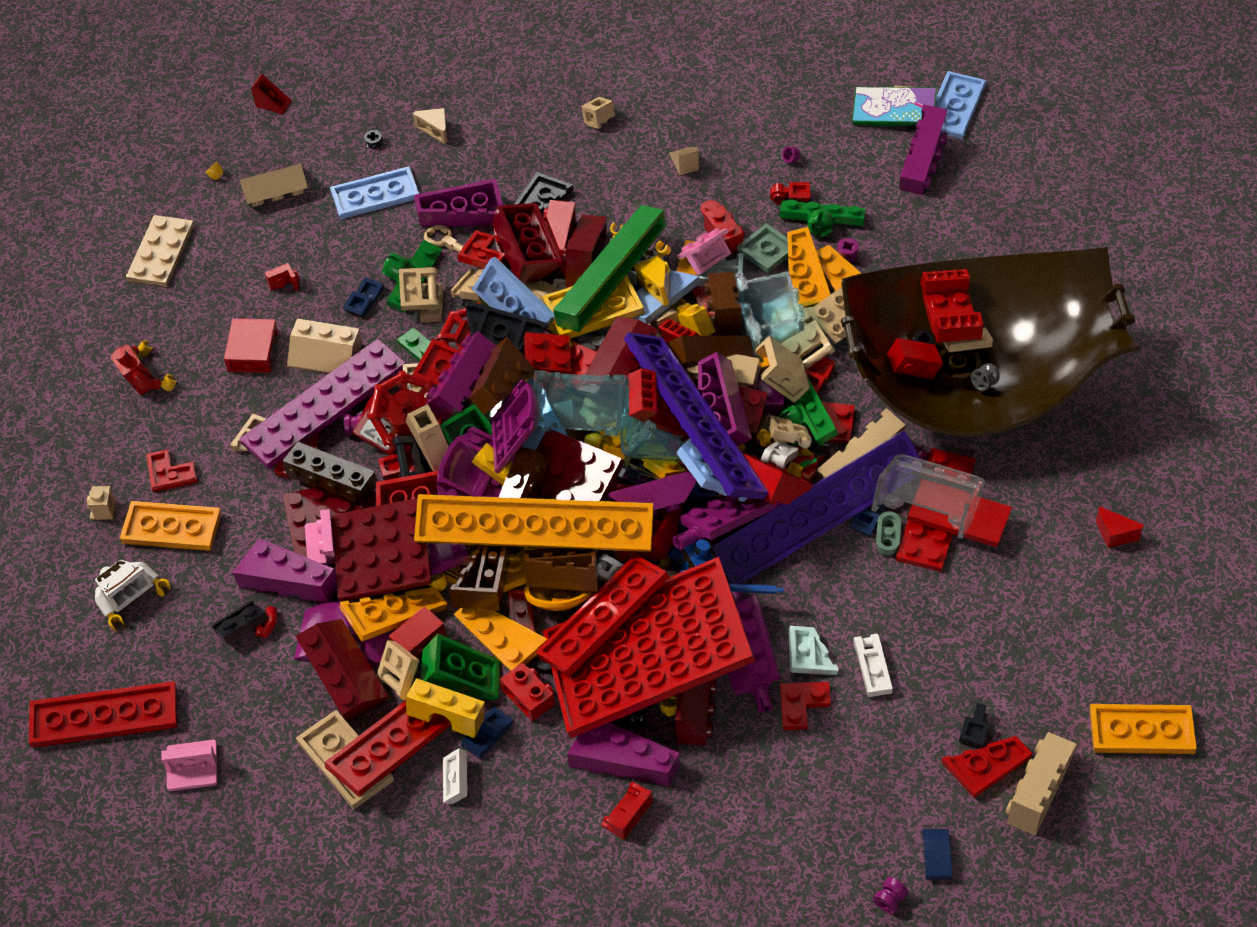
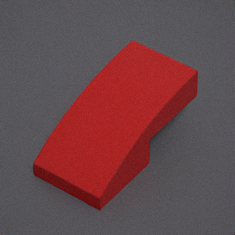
[805,357,836,395]

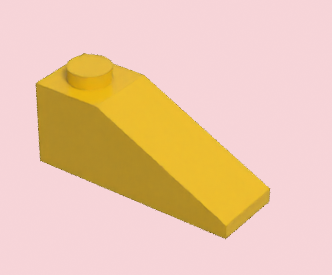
[634,256,670,306]

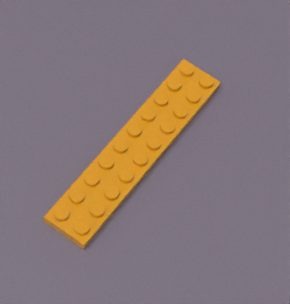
[414,494,654,552]

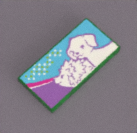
[852,87,937,126]

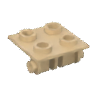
[807,288,846,344]

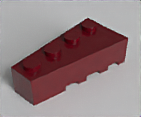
[562,214,607,288]

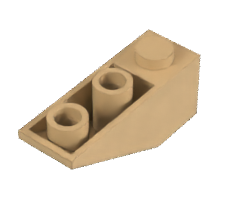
[687,354,761,390]
[406,404,449,472]

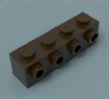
[283,442,377,505]

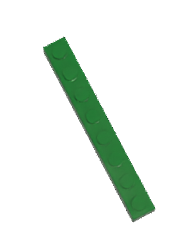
[553,205,666,332]

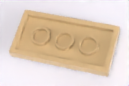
[126,215,194,287]
[296,710,394,810]

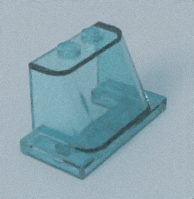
[735,272,805,363]

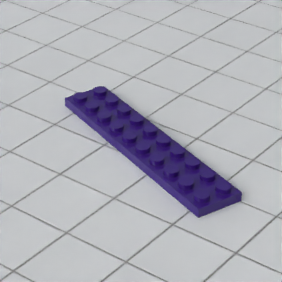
[624,332,769,499]
[710,431,927,584]

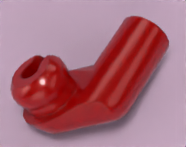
[254,606,277,639]

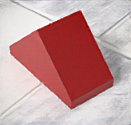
[251,74,292,114]
[1096,506,1144,548]

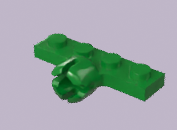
[779,200,866,238]
[382,239,442,313]
[778,375,839,446]

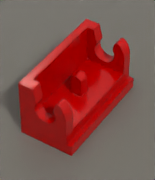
[601,782,653,840]

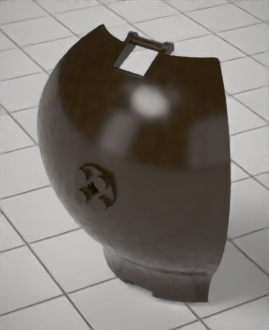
[841,247,1140,436]

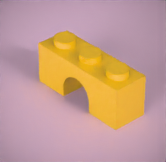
[406,678,485,738]

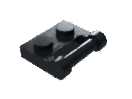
[392,436,433,478]

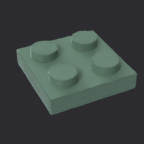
[737,223,788,274]

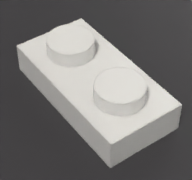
[443,749,468,804]

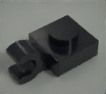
[959,703,990,748]

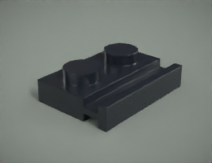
[212,601,268,644]

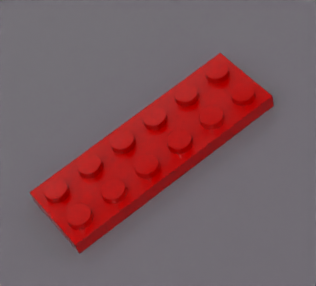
[896,448,976,572]
[536,554,669,677]
[28,681,178,748]
[325,700,452,797]

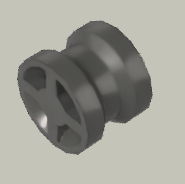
[971,363,1000,391]

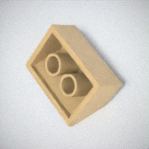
[240,164,308,207]
[287,318,363,374]

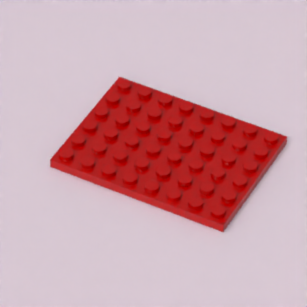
[543,557,756,738]

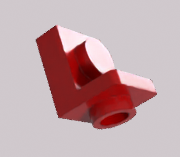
[264,263,300,291]

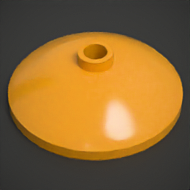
[524,585,595,611]

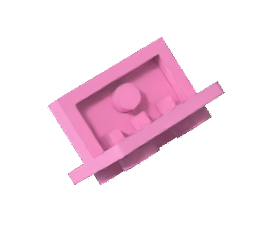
[677,228,731,275]
[305,509,335,565]
[162,740,217,791]

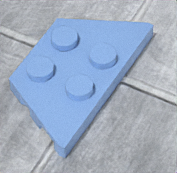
[677,439,747,502]

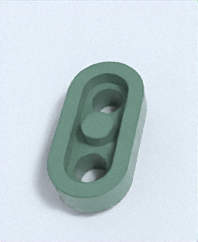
[876,512,901,555]

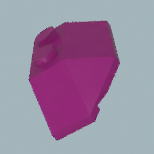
[608,471,696,516]

